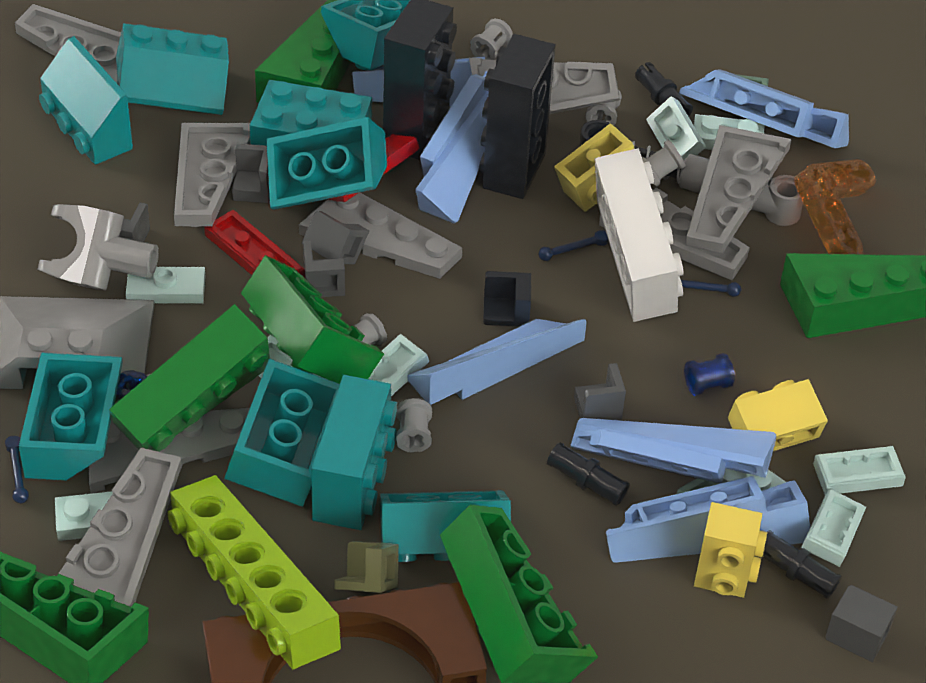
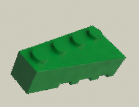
[255,0,351,103]
[780,253,926,338]
[241,255,384,384]
[109,304,270,452]
[440,504,598,683]
[0,552,149,683]

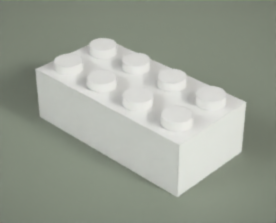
[595,148,683,322]

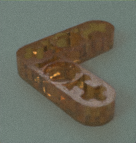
[794,159,876,254]

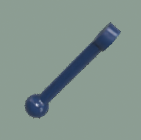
[538,230,608,261]
[681,280,741,297]
[5,436,29,504]

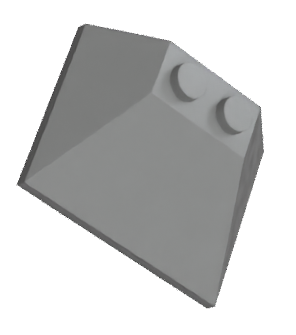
[0,296,155,392]

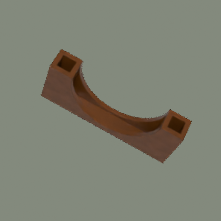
[202,582,487,683]

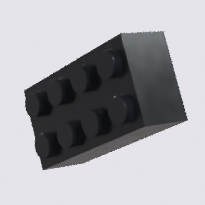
[383,0,457,160]
[479,33,556,199]

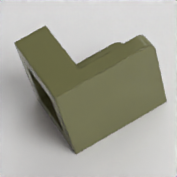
[334,541,399,593]

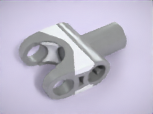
[37,204,159,291]

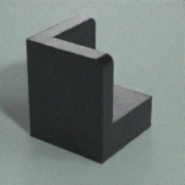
[483,271,531,327]

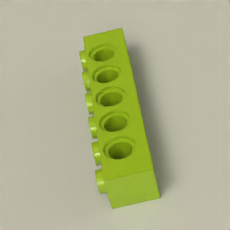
[168,475,341,670]

